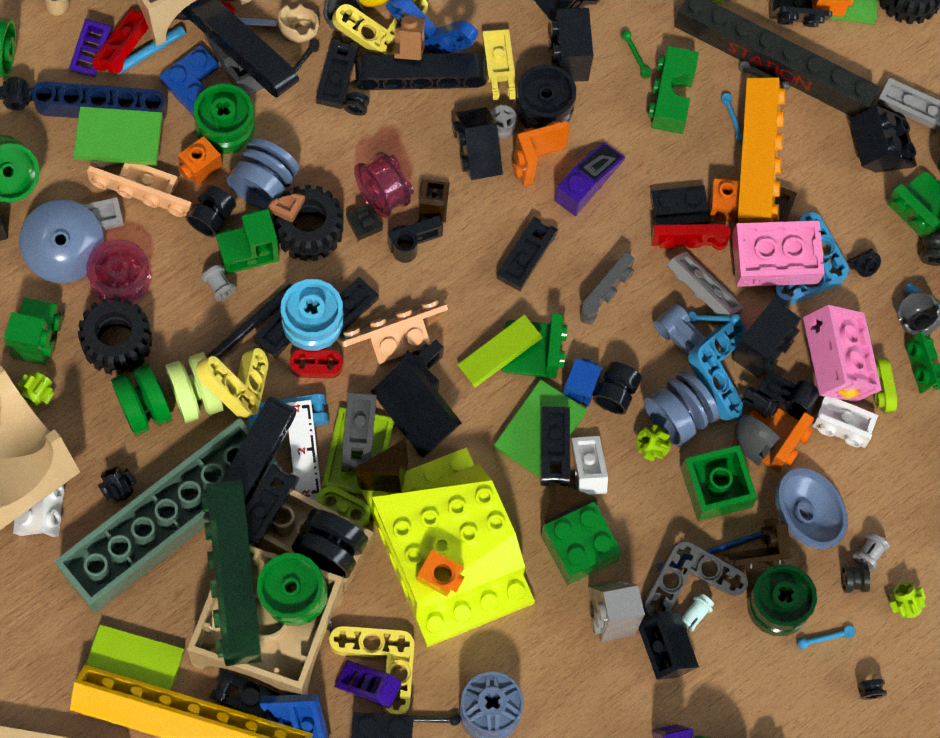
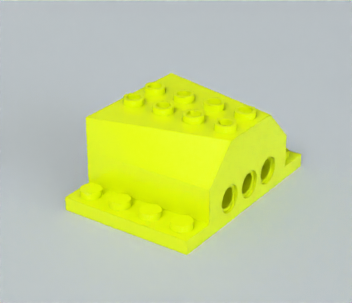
[361,447,535,647]

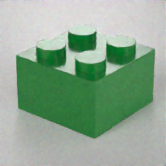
[681,445,757,522]
[541,501,622,585]

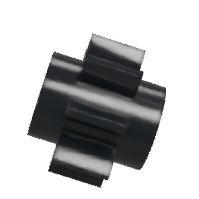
[0,77,33,111]
[98,466,136,502]

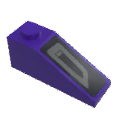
[554,142,625,216]

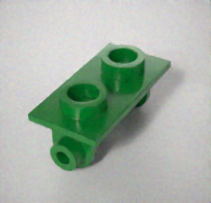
[905,331,940,394]

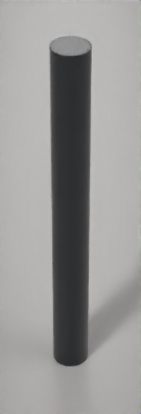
[206,283,292,359]

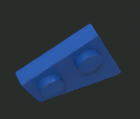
[260,694,329,738]

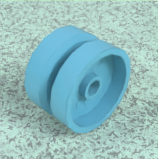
[281,279,343,351]

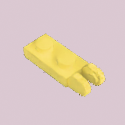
[482,29,516,101]

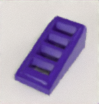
[69,18,113,77]
[334,660,401,709]
[652,724,694,738]

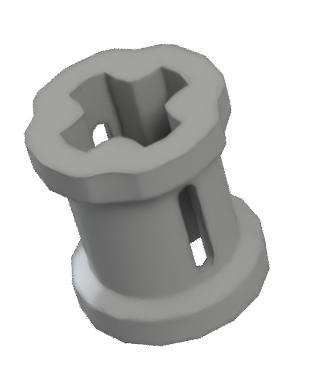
[201,265,236,302]
[853,533,890,571]

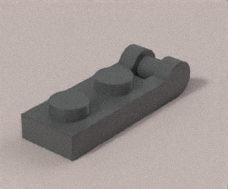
[580,252,635,324]
[341,393,377,472]

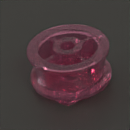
[354,152,414,218]
[86,239,151,304]

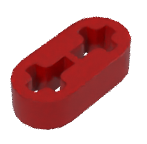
[290,349,343,378]

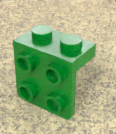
[887,172,940,239]
[501,313,568,379]

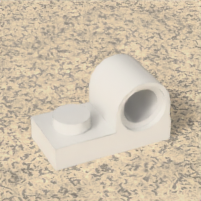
[571,436,608,495]

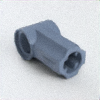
[654,304,705,356]

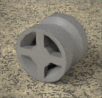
[491,105,517,139]

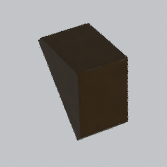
[419,180,450,223]
[355,440,409,493]
[542,484,598,528]

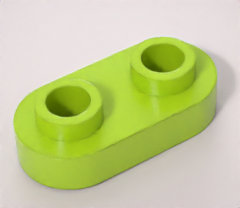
[874,358,897,413]
[316,486,371,527]

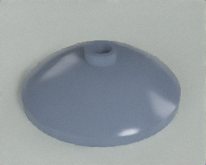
[19,200,104,283]
[775,468,848,550]

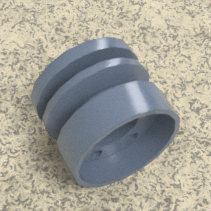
[227,138,299,210]
[644,371,719,446]
[459,671,524,738]

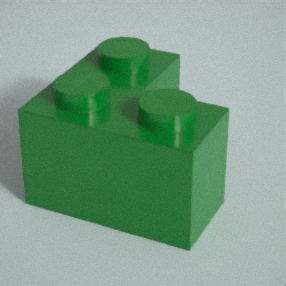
[216,209,279,275]
[4,297,63,366]

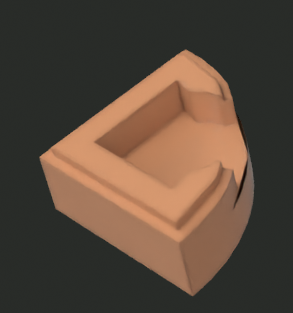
[267,193,305,223]

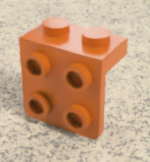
[512,121,570,187]
[733,409,814,473]

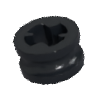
[343,92,370,116]
[858,679,887,700]

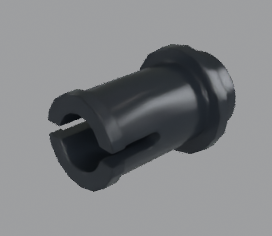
[742,387,780,418]

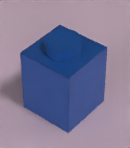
[563,358,602,407]

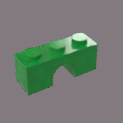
[648,46,699,134]

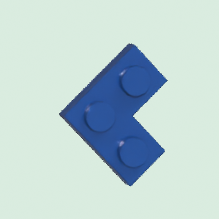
[159,45,218,117]

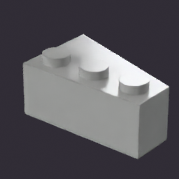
[588,580,645,642]

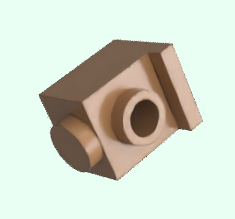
[394,15,425,60]

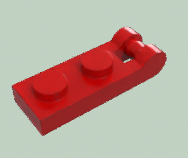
[92,9,148,74]
[651,224,731,250]

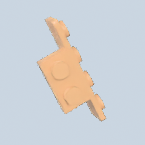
[87,163,192,217]
[338,299,448,364]

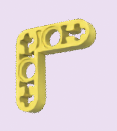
[332,0,428,55]
[196,348,269,419]
[329,626,414,715]

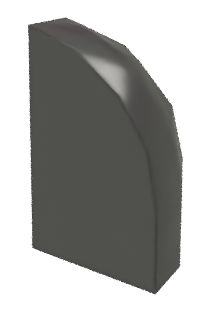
[735,415,780,466]

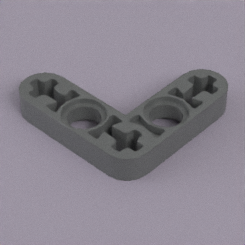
[642,542,748,618]

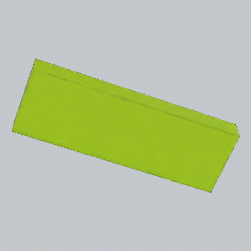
[457,314,542,388]

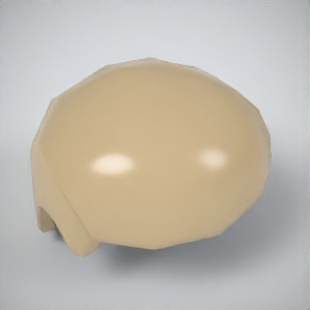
[278,4,319,43]

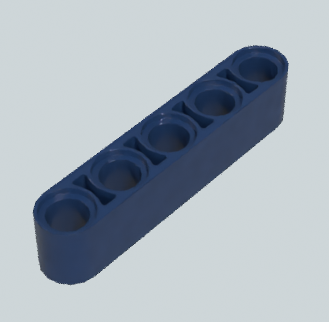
[31,82,167,121]

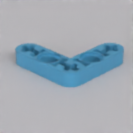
[774,212,849,306]
[688,321,746,421]

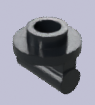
[847,248,881,277]

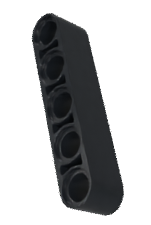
[355,53,487,90]
[203,396,297,532]

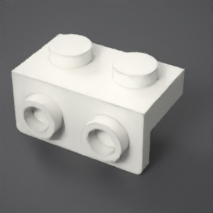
[812,396,878,448]
[13,484,64,537]

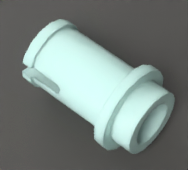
[681,593,714,632]

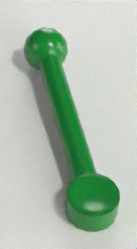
[621,30,651,79]

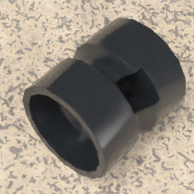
[185,185,236,237]
[593,362,642,415]

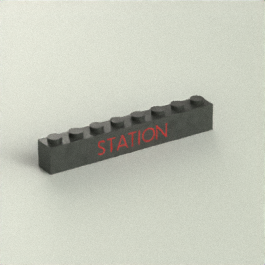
[674,0,880,117]

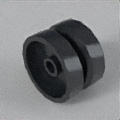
[515,64,576,129]
[291,509,368,578]

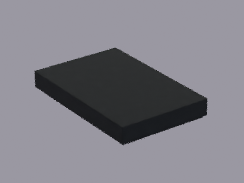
[371,356,462,458]

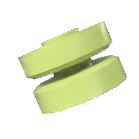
[165,352,224,424]

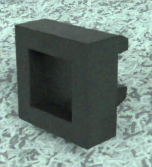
[346,203,383,241]

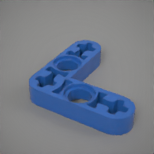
[386,0,479,54]

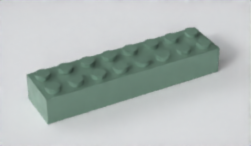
[54,418,277,614]

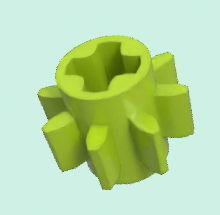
[17,372,54,407]
[636,425,671,462]
[889,582,926,618]

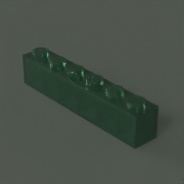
[201,480,262,666]

